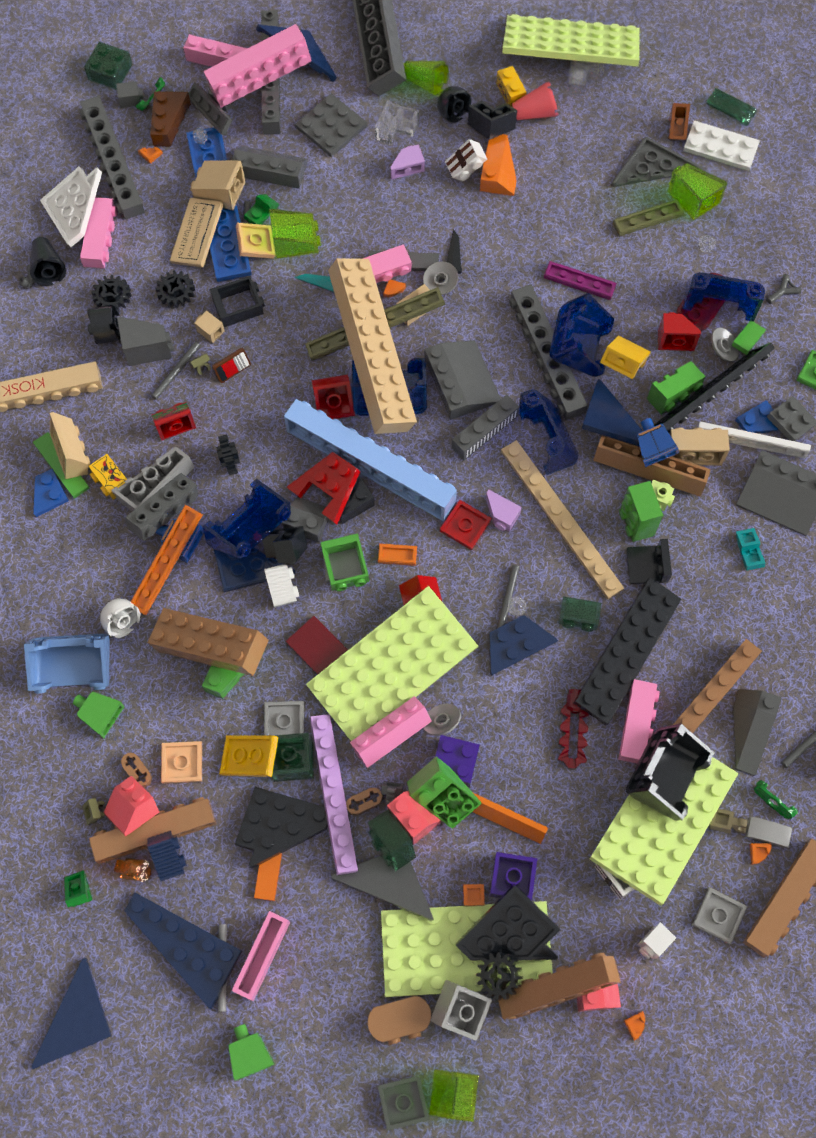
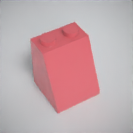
[387,791,442,845]
[577,984,621,1012]

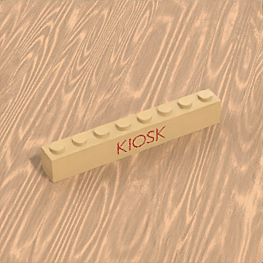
[0,361,103,412]

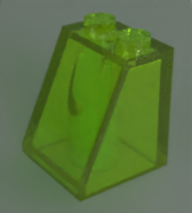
[667,163,728,220]
[269,209,321,259]
[429,1069,479,1122]

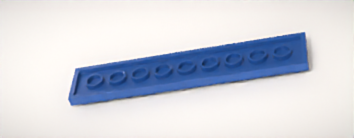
[186,127,252,282]

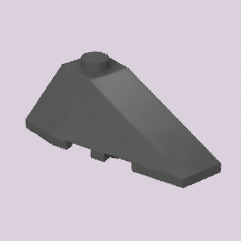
[733,689,782,776]

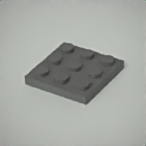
[295,93,367,157]

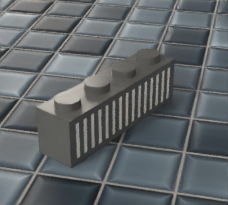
[451,395,519,461]

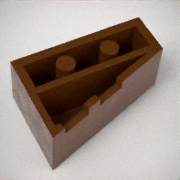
[150,91,191,147]

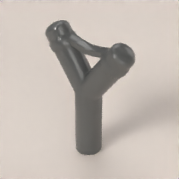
[766,274,802,304]

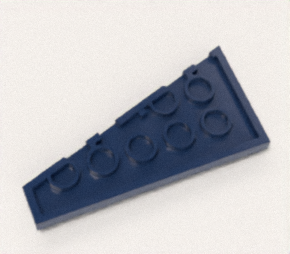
[124,892,242,1009]

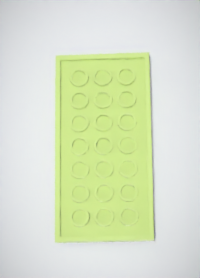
[502,14,640,66]
[306,586,478,741]
[590,757,739,906]
[381,901,553,997]

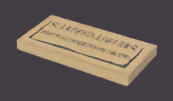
[170,198,224,268]

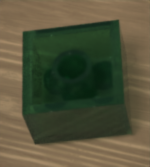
[84,41,133,90]
[271,733,314,782]
[368,809,416,871]

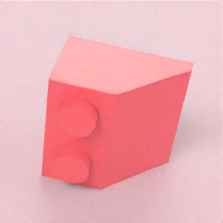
[104,776,159,837]

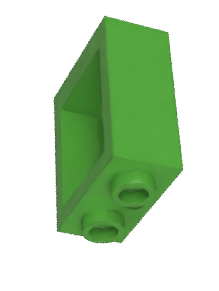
[320,533,369,591]

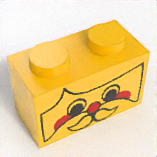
[496,66,526,107]
[88,454,127,500]

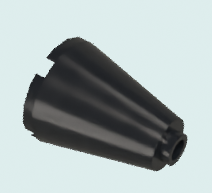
[30,237,66,286]

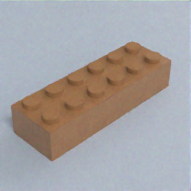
[147,608,269,676]

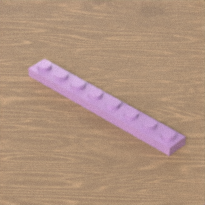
[309,714,358,875]

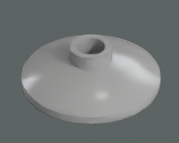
[423,262,458,295]
[711,328,739,362]
[424,704,461,736]

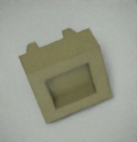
[189,353,211,375]
[82,798,105,825]

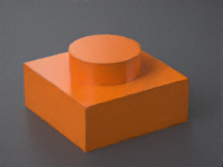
[463,884,485,906]

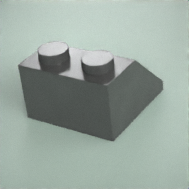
[282,497,329,543]

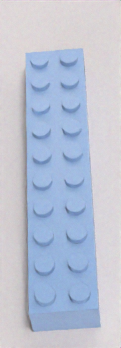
[284,399,457,521]

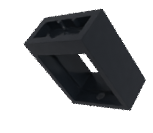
[210,276,265,327]

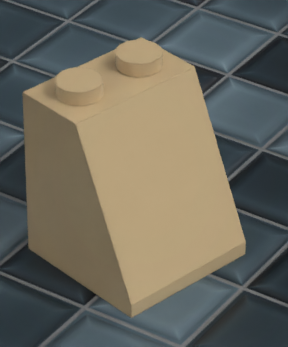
[191,160,245,210]

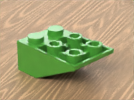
[407,756,482,829]

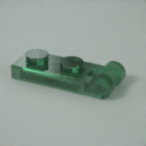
[707,88,757,126]

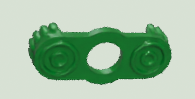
[135,77,165,111]
[754,780,798,820]

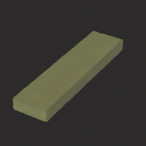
[612,199,684,237]

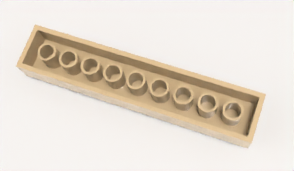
[328,258,417,434]

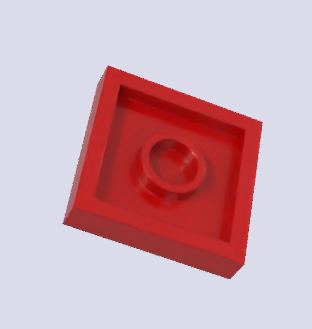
[440,500,492,550]

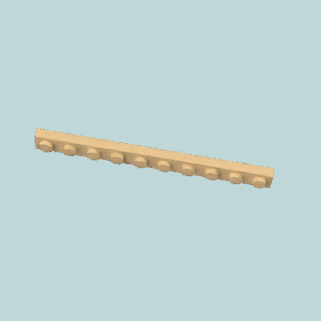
[501,440,624,600]

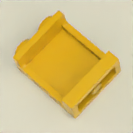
[600,336,651,379]

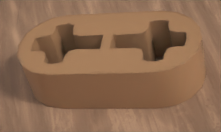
[121,753,152,788]
[346,788,383,816]

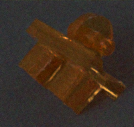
[114,858,151,882]

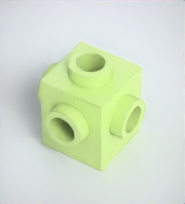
[652,480,675,511]

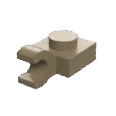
[710,809,748,833]

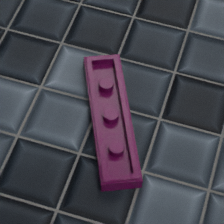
[543,261,617,300]

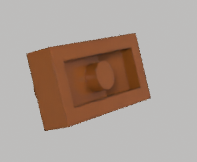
[668,103,690,140]

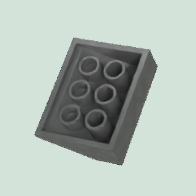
[424,340,501,420]
[736,450,816,536]

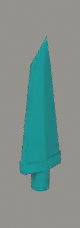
[294,274,334,292]

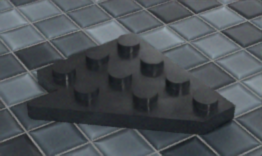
[235,787,328,869]
[455,884,560,960]

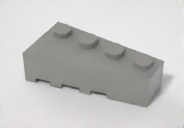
[111,447,195,512]

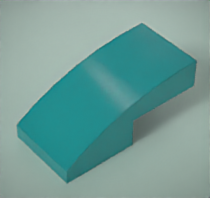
[736,528,766,571]

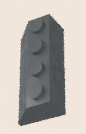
[232,146,308,189]

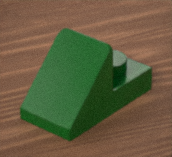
[244,194,279,225]
[64,870,92,908]

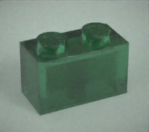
[558,596,602,632]

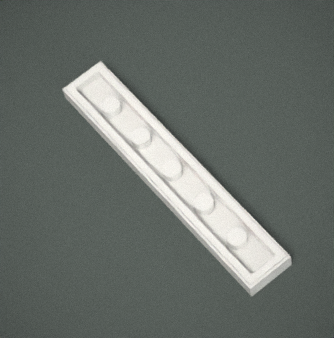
[697,422,811,459]

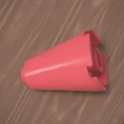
[512,82,559,120]

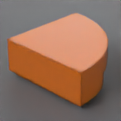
[138,147,163,164]
[383,280,406,298]
[750,843,771,865]
[624,1011,645,1041]

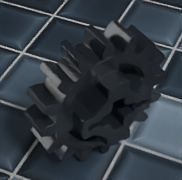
[155,270,195,308]
[91,275,132,311]
[216,434,240,475]
[476,952,523,1001]

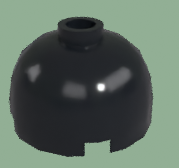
[437,86,472,123]

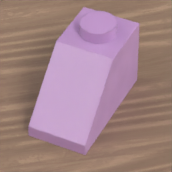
[390,144,425,179]
[486,489,522,532]

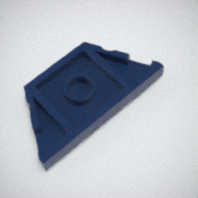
[489,615,558,676]

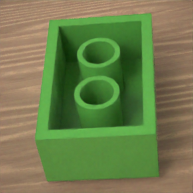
[619,481,663,542]

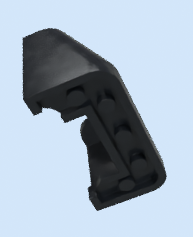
[626,723,715,821]

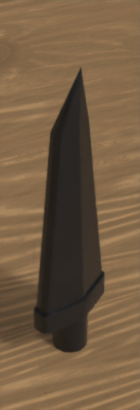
[447,229,462,274]

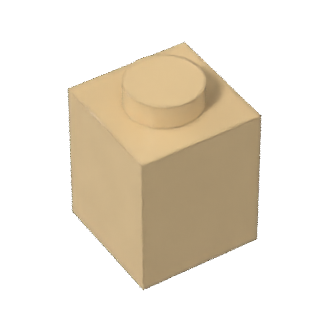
[194,311,225,344]

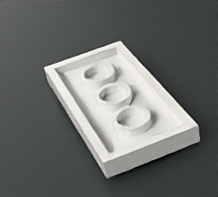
[683,121,760,171]

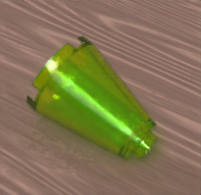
[403,60,449,96]

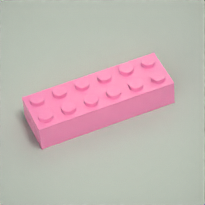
[203,24,311,108]

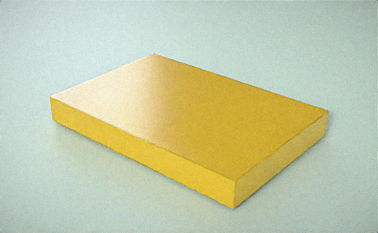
[219,735,278,777]

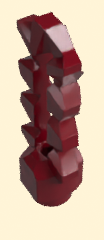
[558,689,589,769]

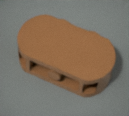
[368,996,431,1046]

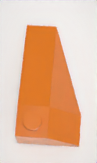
[480,134,517,196]

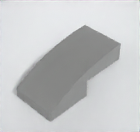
[745,816,792,848]

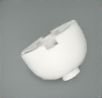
[100,598,141,638]

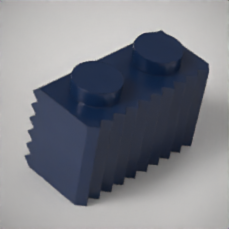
[147,831,187,882]

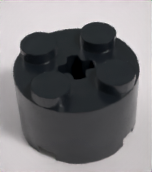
[87,305,121,344]

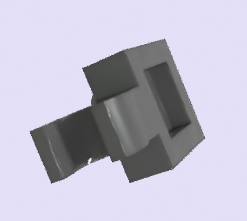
[381,781,404,803]

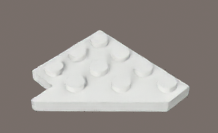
[40,167,102,247]

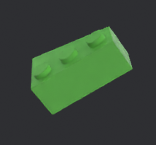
[647,361,706,415]
[202,653,264,699]

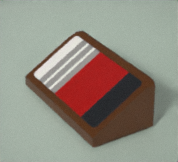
[212,347,251,383]

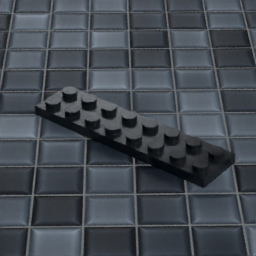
[654,343,775,433]
[573,577,681,726]

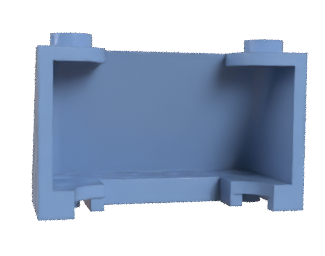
[24,633,110,694]

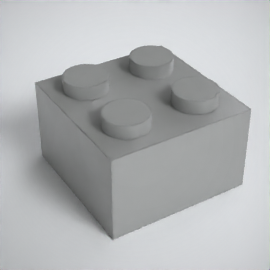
[430,980,492,1041]

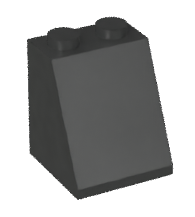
[117,317,174,366]

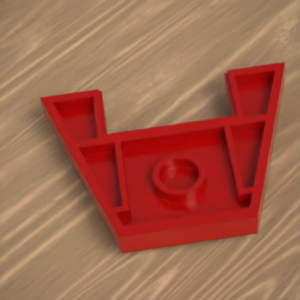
[286,452,360,525]

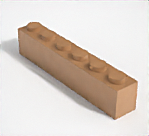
[593,435,711,497]
[673,639,762,733]
[89,797,217,864]
[742,838,816,958]
[498,953,621,1019]

